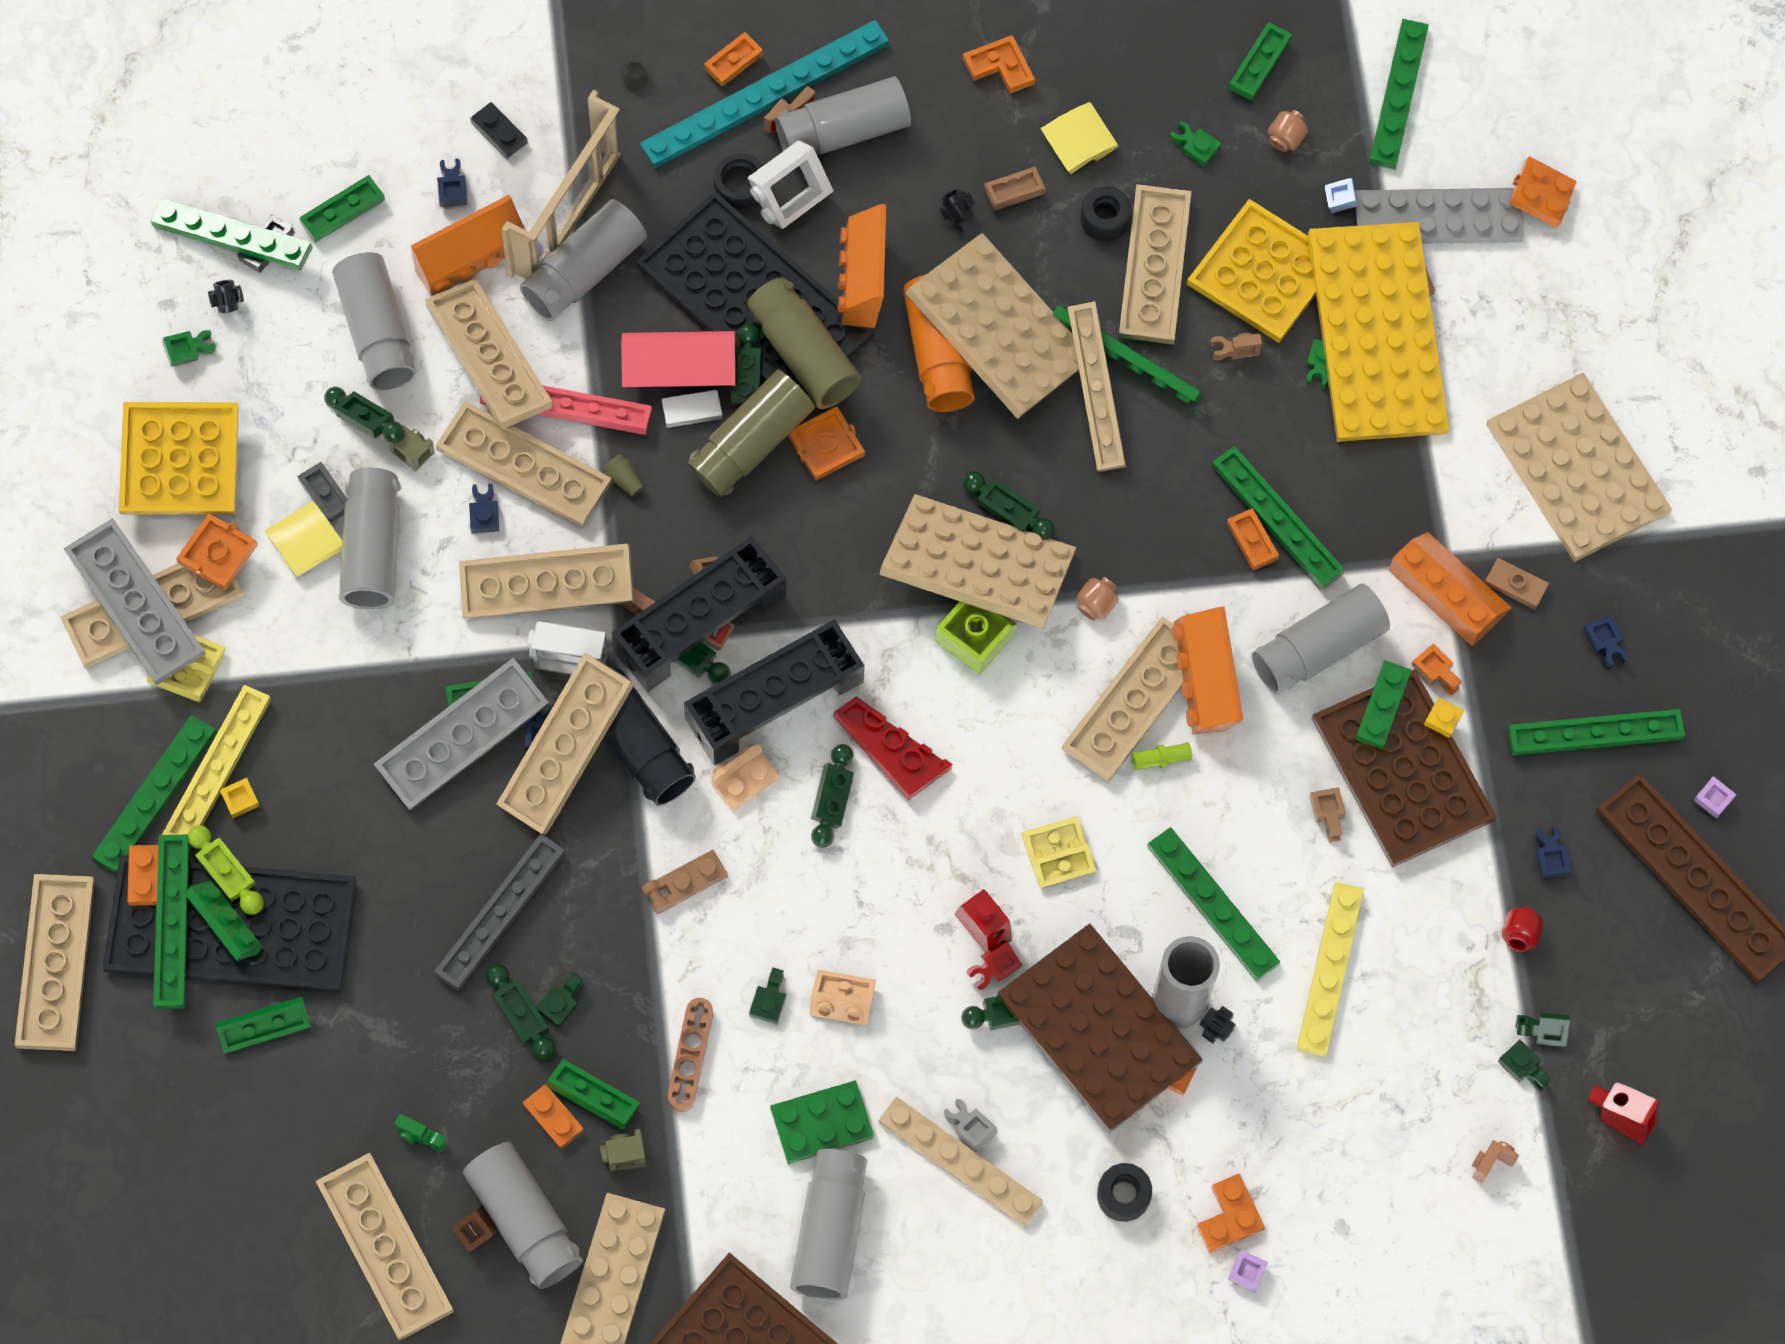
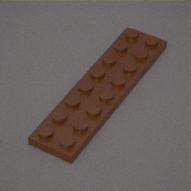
[1596,773,1785,984]

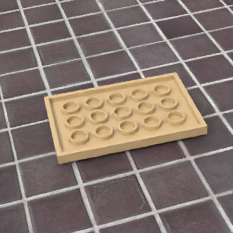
[905,233,1079,419]
[1486,373,1672,562]
[879,494,1076,629]

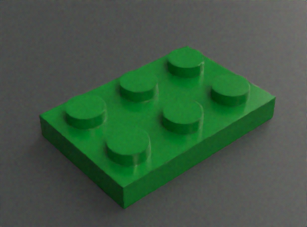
[770,1080,874,1164]

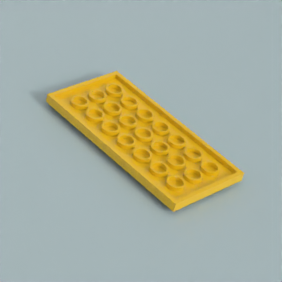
[1308,222,1449,442]

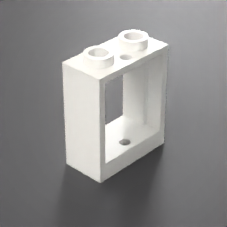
[748,140,834,229]
[527,621,608,675]

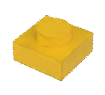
[1424,697,1464,738]
[220,778,260,818]

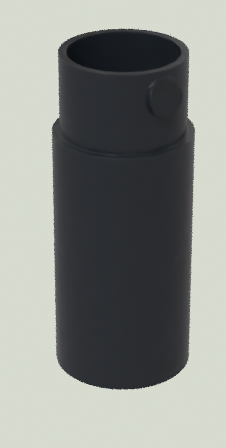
[603,669,696,806]

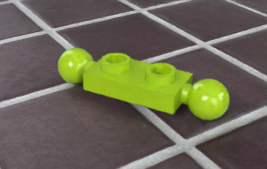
[188,825,264,915]

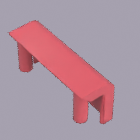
[621,331,737,388]

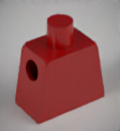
[954,889,1012,952]
[1588,1083,1660,1146]

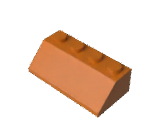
[411,195,525,297]
[837,204,886,328]
[1389,532,1512,646]
[1172,606,1243,735]

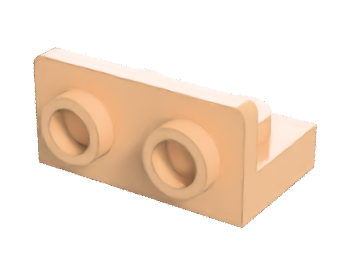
[711,743,779,812]
[810,970,876,1025]

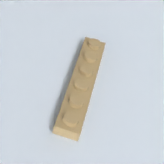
[1068,301,1126,472]
[879,1096,1043,1227]

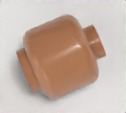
[1267,110,1309,152]
[1076,577,1119,621]

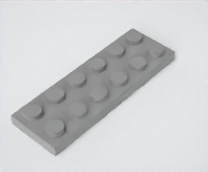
[1355,188,1524,244]
[63,518,206,685]
[374,658,549,811]

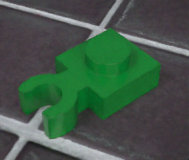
[1170,121,1221,167]
[162,330,216,367]
[1306,339,1328,389]
[394,1114,447,1153]

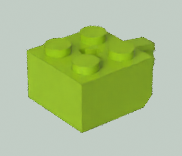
[935,601,1017,675]

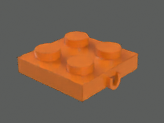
[1509,156,1577,228]
[788,406,865,481]
[176,513,258,591]

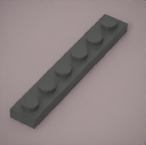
[434,834,565,991]

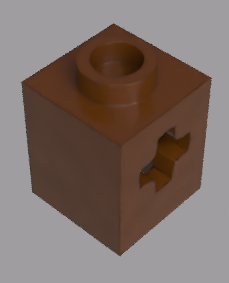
[452,1205,498,1252]

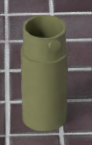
[747,277,862,409]
[687,369,815,498]

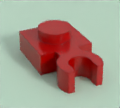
[966,939,1023,990]

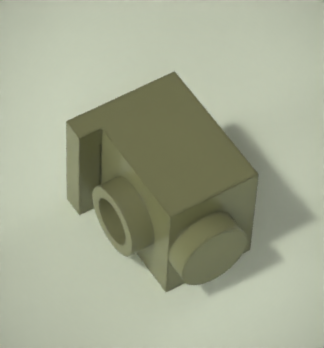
[389,425,435,472]
[600,1129,646,1172]

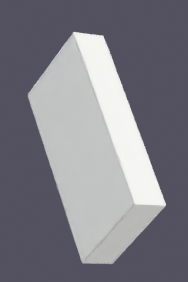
[662,390,722,428]

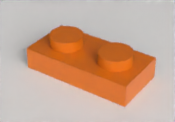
[704,32,763,87]
[1226,508,1279,571]
[127,845,158,906]
[522,1084,584,1150]

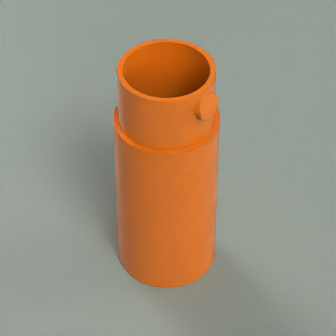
[903,275,975,412]

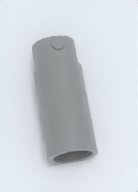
[775,76,911,155]
[520,199,647,321]
[332,252,416,390]
[339,467,401,609]
[1251,584,1390,695]
[1152,936,1220,1029]
[463,1142,583,1289]
[790,1149,868,1300]

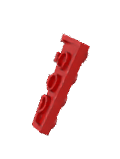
[833,696,953,800]

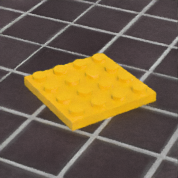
[1187,199,1316,343]
[119,402,239,515]

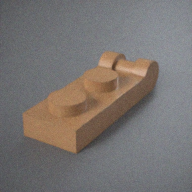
[641,849,728,914]

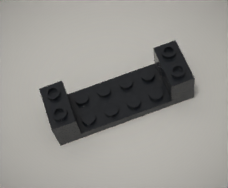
[612,536,786,692]
[684,619,865,766]

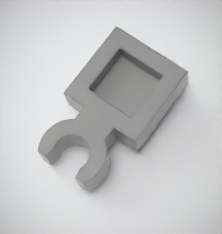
[944,1098,998,1152]

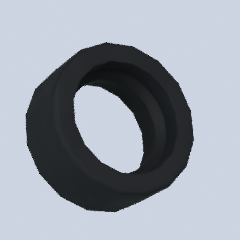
[714,153,763,209]

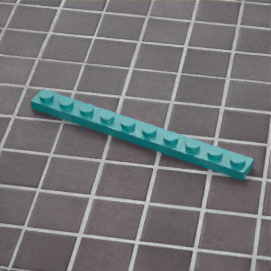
[640,20,889,169]

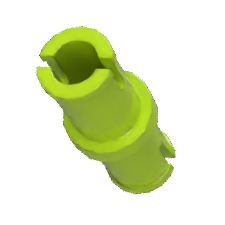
[1131,742,1192,771]

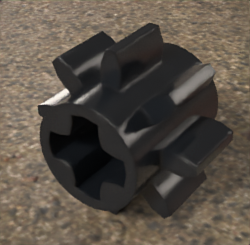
[939,189,976,224]
[208,280,244,313]
[1199,1005,1236,1044]

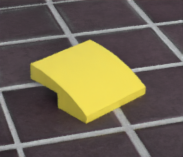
[1041,102,1119,174]
[264,501,342,577]
[147,635,226,703]
[1021,816,1097,888]

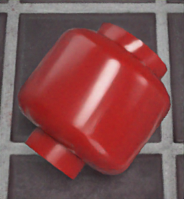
[1502,907,1544,952]

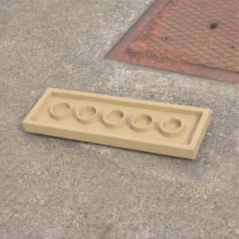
[1118,184,1192,345]
[425,278,552,429]
[436,401,612,528]
[459,544,635,620]
[60,563,244,669]
[1061,616,1183,782]
[496,653,635,835]
[15,874,95,1051]
[316,1153,454,1341]
[561,1193,665,1344]

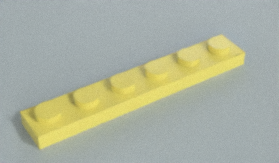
[162,685,271,849]
[1296,882,1364,1057]

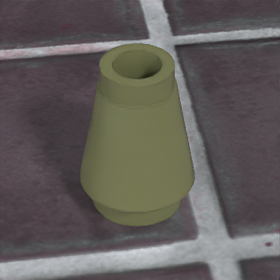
[604,454,645,497]

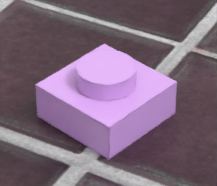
[1693,776,1736,819]
[1228,1250,1268,1292]

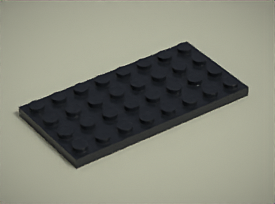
[636,191,874,397]
[102,856,356,993]

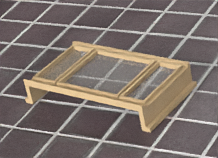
[501,90,621,279]

